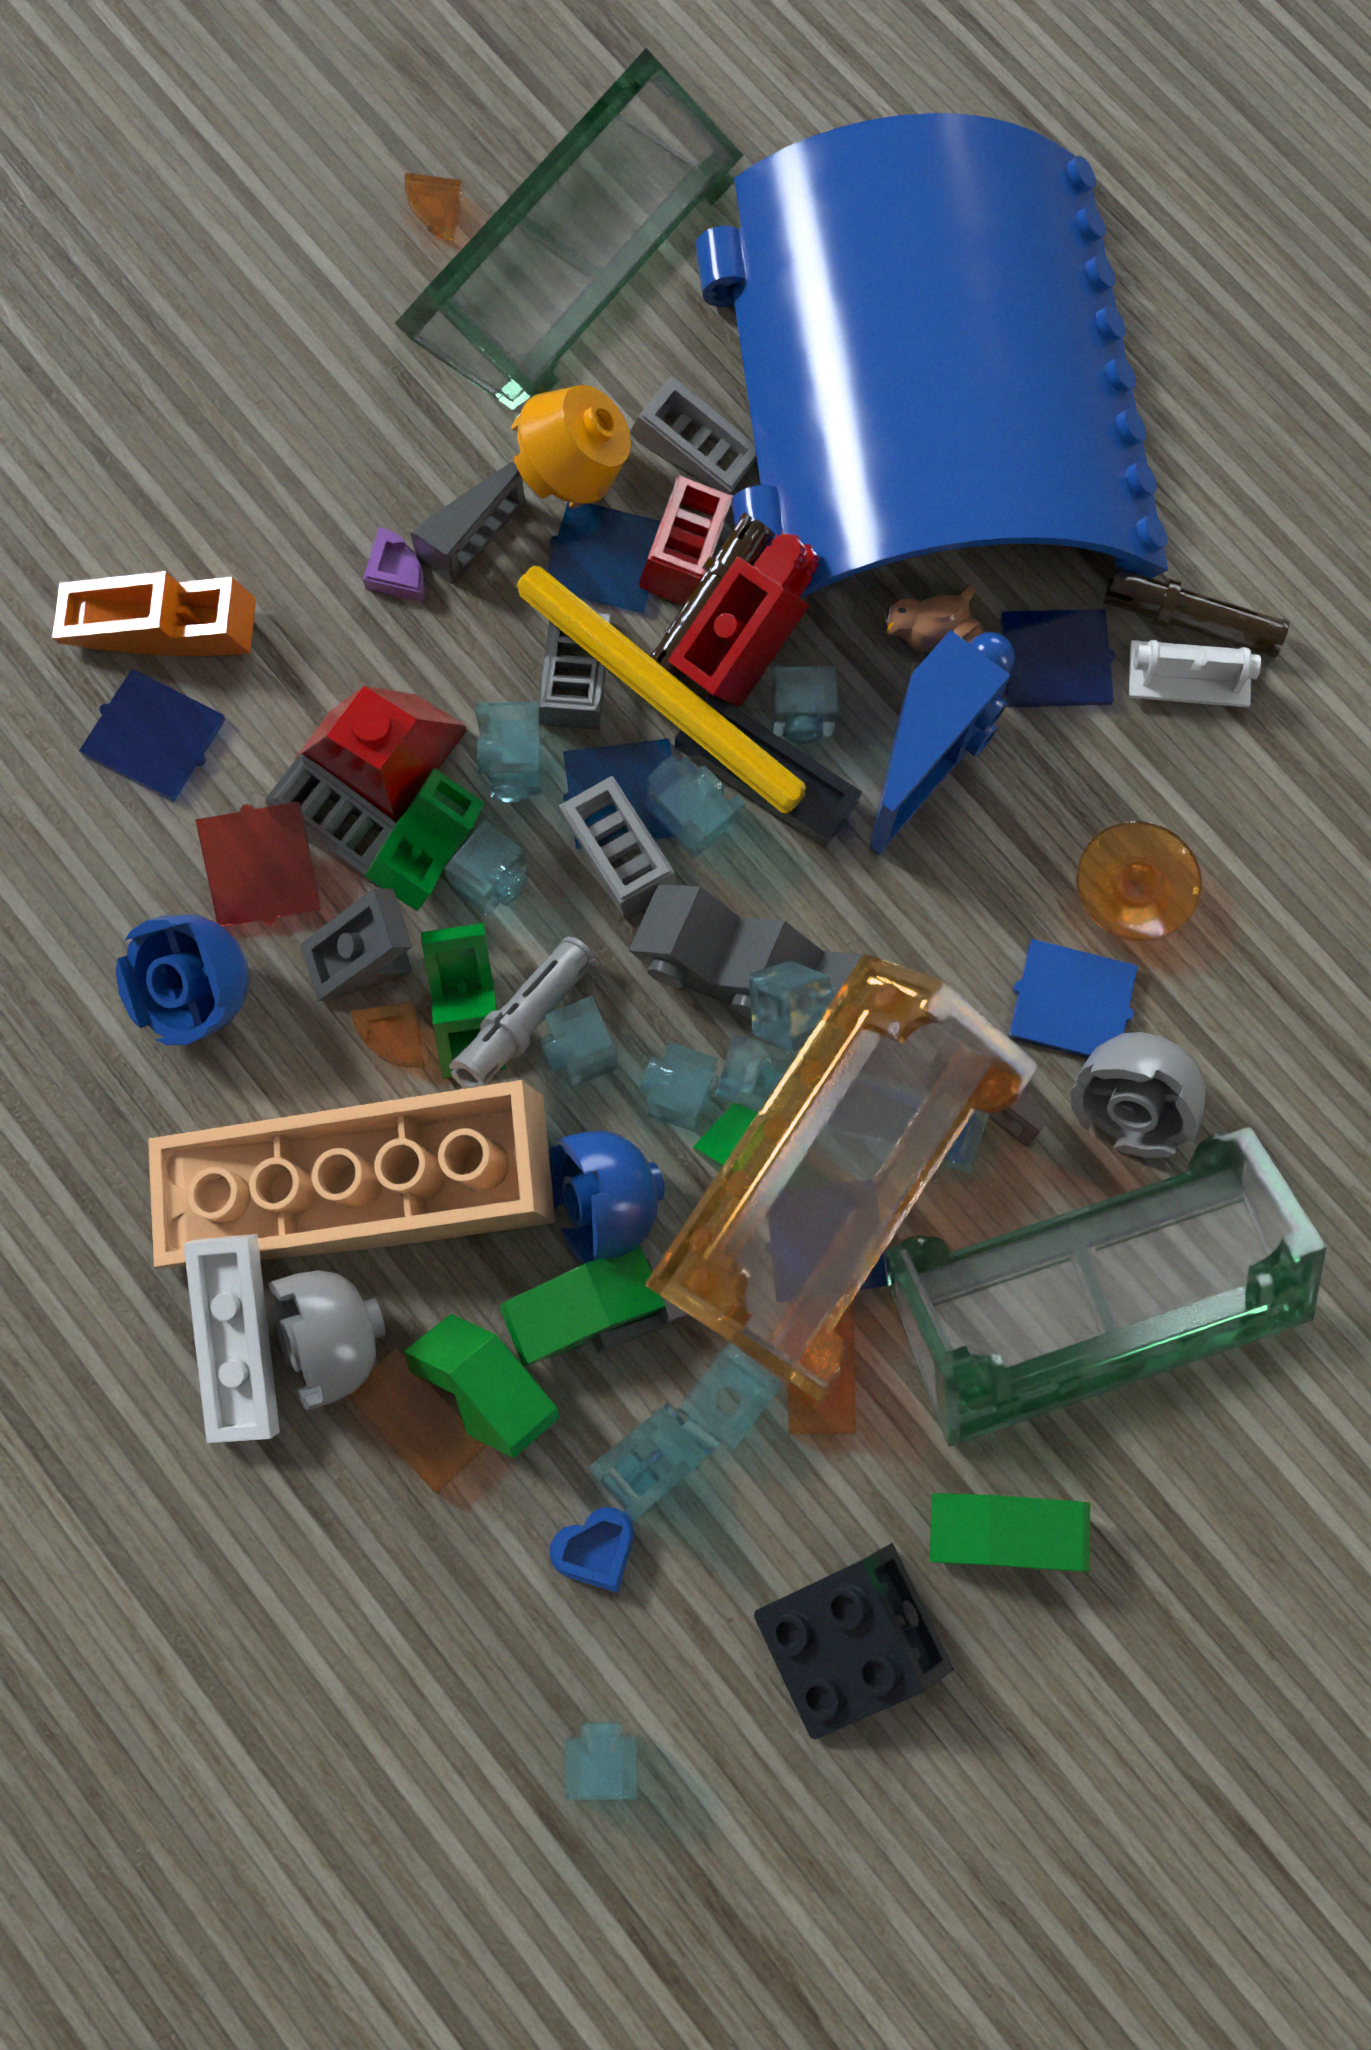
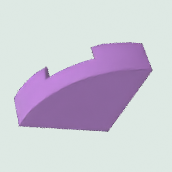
[363,527,425,602]

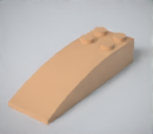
[148,1080,555,1269]

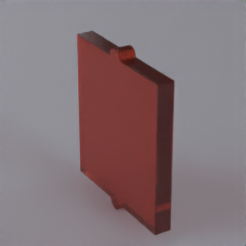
[195,801,322,927]

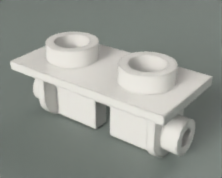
[1129,640,1261,708]

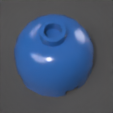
[115,914,250,1045]
[549,1130,665,1265]

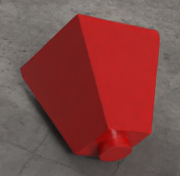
[295,686,467,823]

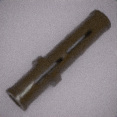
[650,513,775,680]
[1103,566,1289,658]

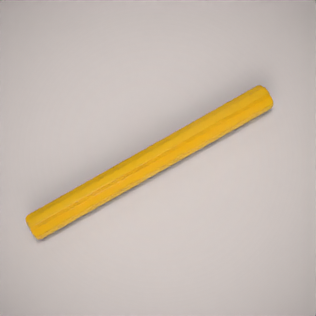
[517,566,806,813]

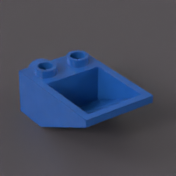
[869,630,1015,856]

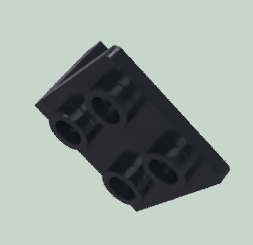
[754,1543,954,1739]

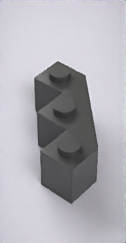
[628,884,907,1056]

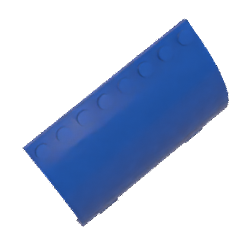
[695,113,1168,597]

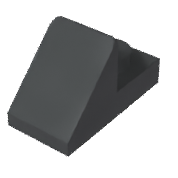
[300,888,412,1001]

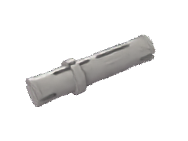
[449,936,595,1089]

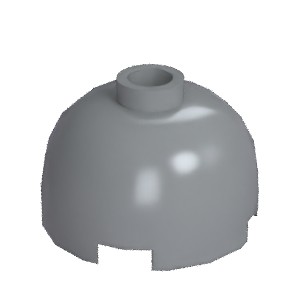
[1070,1032,1206,1158]
[268,1270,386,1410]

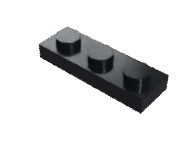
[674,692,862,848]

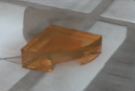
[404,173,463,241]
[351,1001,425,1068]

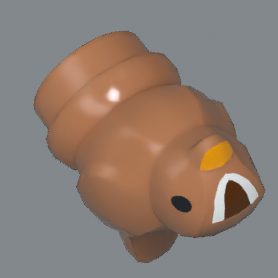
[885,584,984,653]

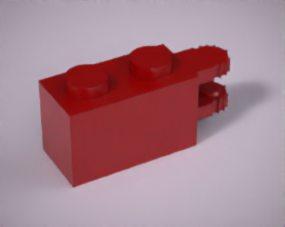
[668,532,820,707]

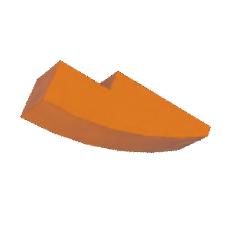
[52,571,256,656]

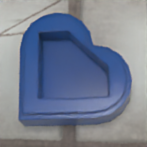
[550,1507,634,1593]

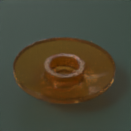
[1076,821,1202,941]

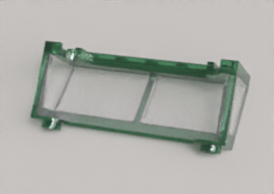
[395,48,743,410]
[885,1127,1327,1447]

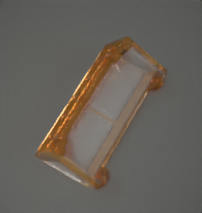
[644,953,1039,1403]

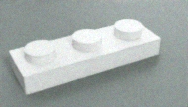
[184,1234,280,1443]

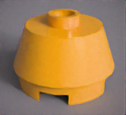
[511,385,631,509]

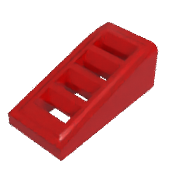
[638,475,733,605]

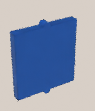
[1008,939,1138,1058]

